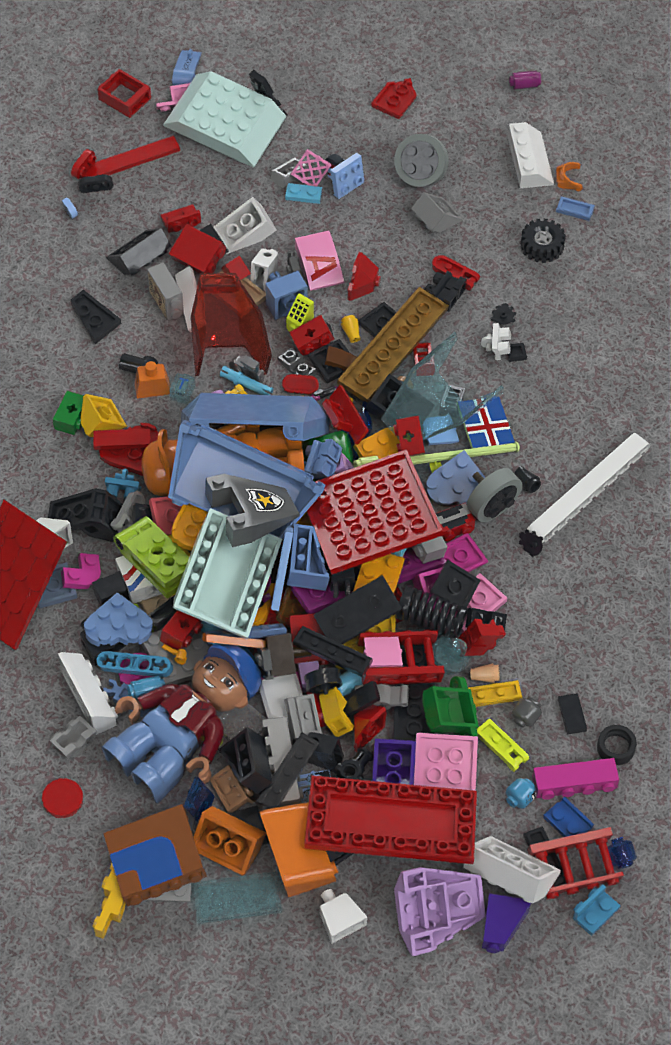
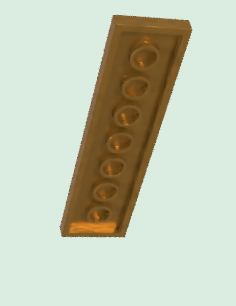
[337,287,449,403]

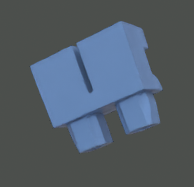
[304,439,343,480]

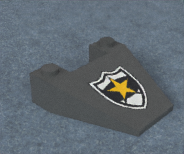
[205,474,300,547]

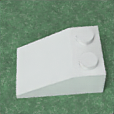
[214,197,277,254]

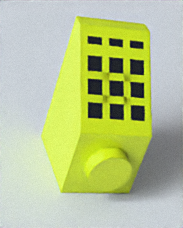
[286,293,314,332]

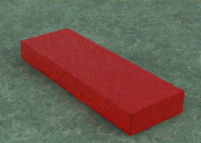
[93,428,151,450]

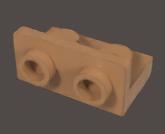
[210,765,255,813]

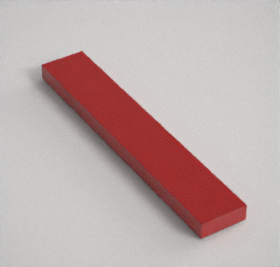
[82,136,180,178]

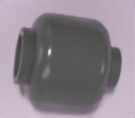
[512,697,542,728]

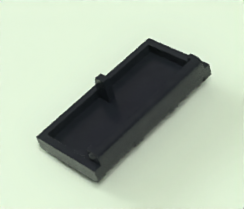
[313,575,403,644]

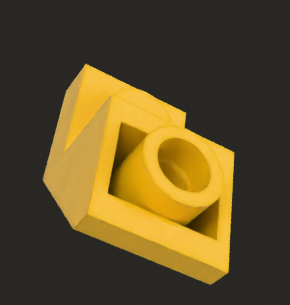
[319,687,354,737]

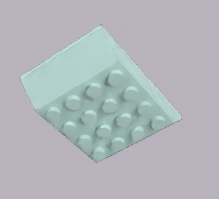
[163,71,286,167]
[173,508,282,639]

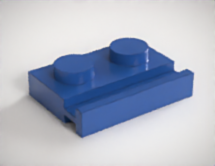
[543,797,594,837]

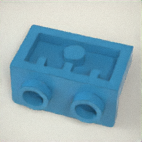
[573,885,621,936]

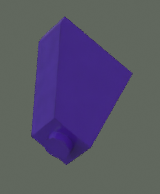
[482,894,531,953]

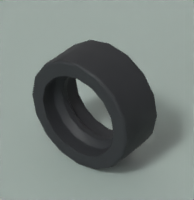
[597,725,637,765]

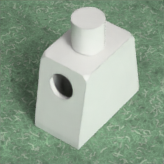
[250,248,278,291]
[320,889,367,943]

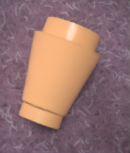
[470,663,500,683]

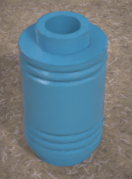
[127,676,165,701]

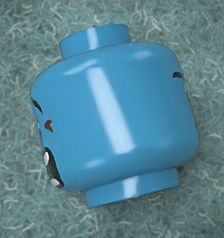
[506,778,536,809]

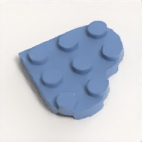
[426,450,486,506]
[84,593,153,647]

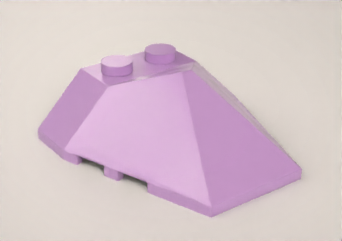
[394,867,486,956]

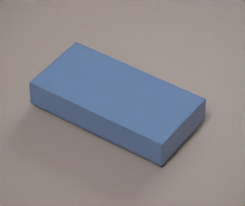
[556,196,595,221]

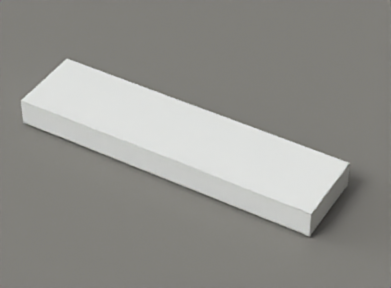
[175,266,206,332]

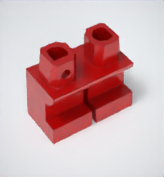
[457,619,506,656]

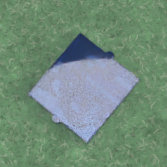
[184,777,215,823]

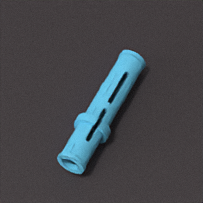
[220,366,274,395]

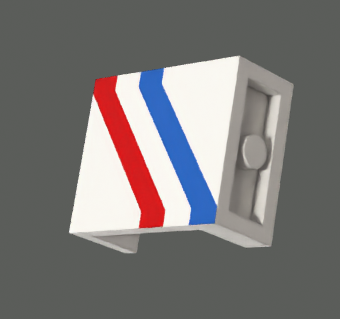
[115,556,162,604]

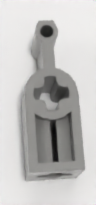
[355,684,409,710]

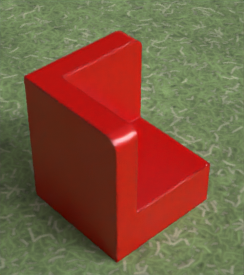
[221,255,251,283]

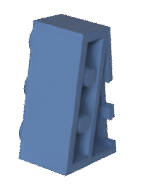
[287,524,330,591]

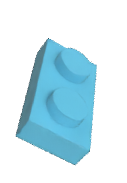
[285,183,322,204]

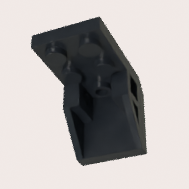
[48,488,125,542]

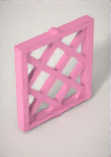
[291,149,331,186]

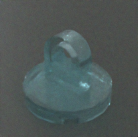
[432,637,469,675]

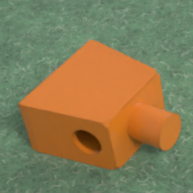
[135,361,172,399]

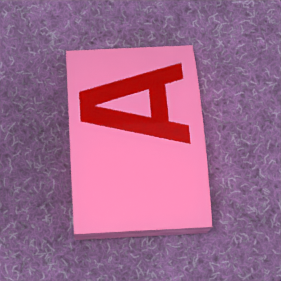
[295,231,344,291]

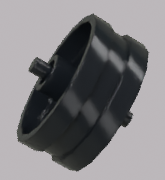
[304,667,343,695]

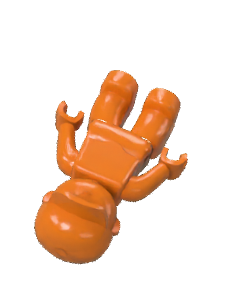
[142,424,304,497]

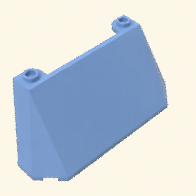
[181,393,330,441]
[168,420,326,539]

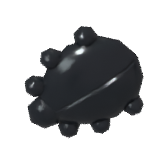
[491,303,516,325]
[519,529,543,557]

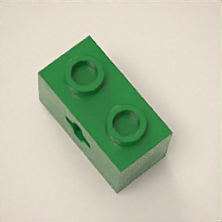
[53,391,84,435]

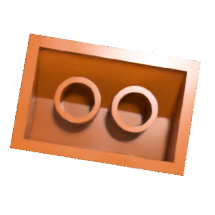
[194,806,266,876]

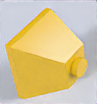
[81,394,127,437]

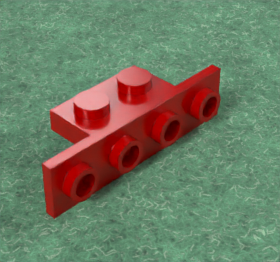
[322,385,369,445]

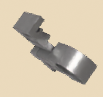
[229,355,264,383]

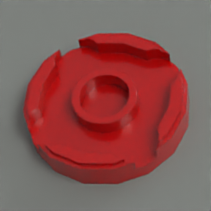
[42,778,84,818]

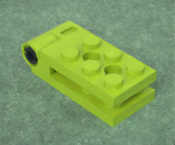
[113,516,189,598]

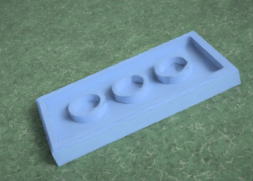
[271,527,294,611]

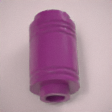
[509,71,541,89]

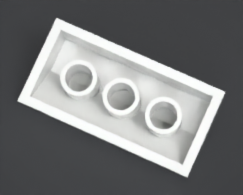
[508,122,554,189]
[58,652,118,735]
[463,836,561,903]

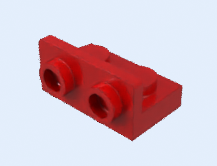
[161,204,201,233]

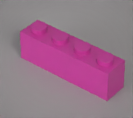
[532,758,619,800]

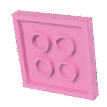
[414,733,478,791]

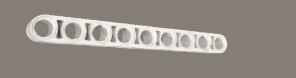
[527,433,650,543]

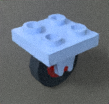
[324,153,365,199]

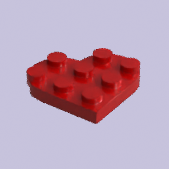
[99,423,159,476]

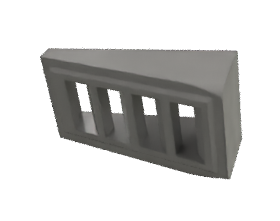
[271,158,307,188]

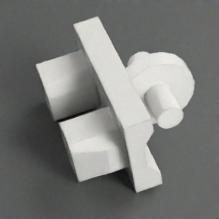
[481,323,511,360]

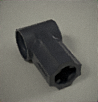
[119,353,158,373]

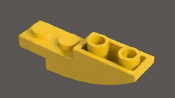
[93,863,126,939]

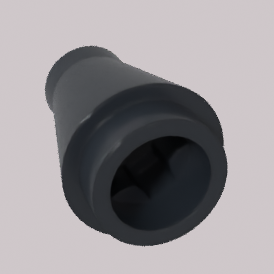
[515,466,541,493]

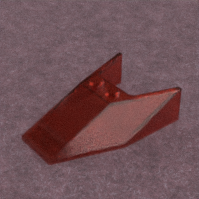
[190,273,272,376]

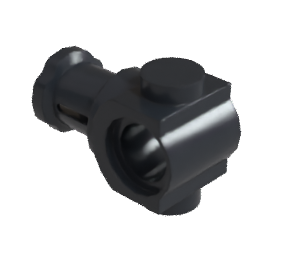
[334,747,374,780]

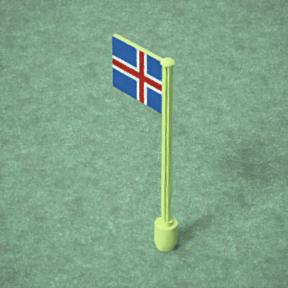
[353,397,520,468]

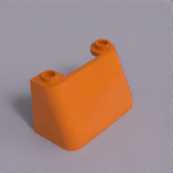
[260,802,338,897]

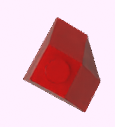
[347,252,381,301]
[354,705,387,753]

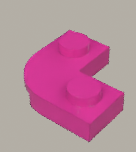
[61,553,101,589]

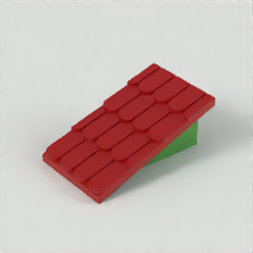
[0,500,68,650]

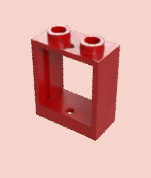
[97,69,151,118]

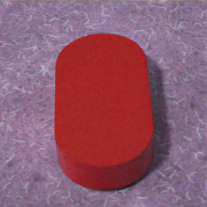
[282,374,319,394]

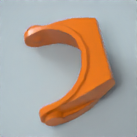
[556,162,583,191]

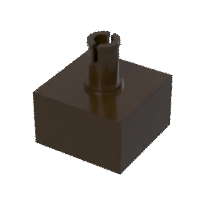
[262,633,312,677]

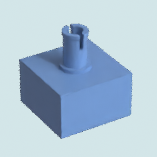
[265,271,308,320]

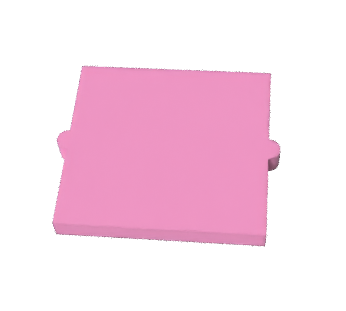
[363,637,403,668]

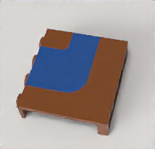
[103,804,207,906]

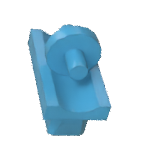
[105,469,141,499]

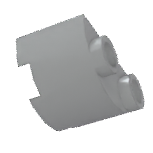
[50,716,97,759]

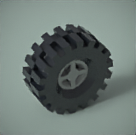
[520,218,566,263]

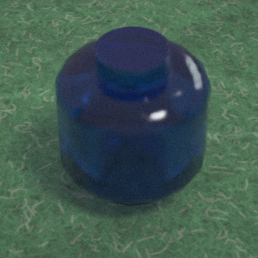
[608,837,637,870]

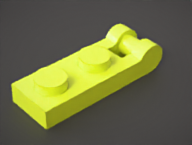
[477,718,529,772]

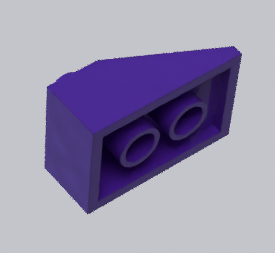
[372,739,416,785]

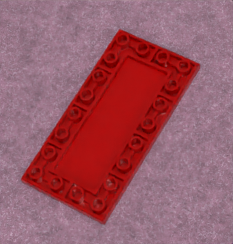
[304,775,477,864]

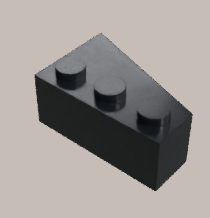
[218,727,272,794]

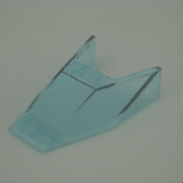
[381,331,504,442]

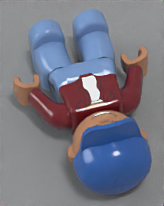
[102,644,262,804]

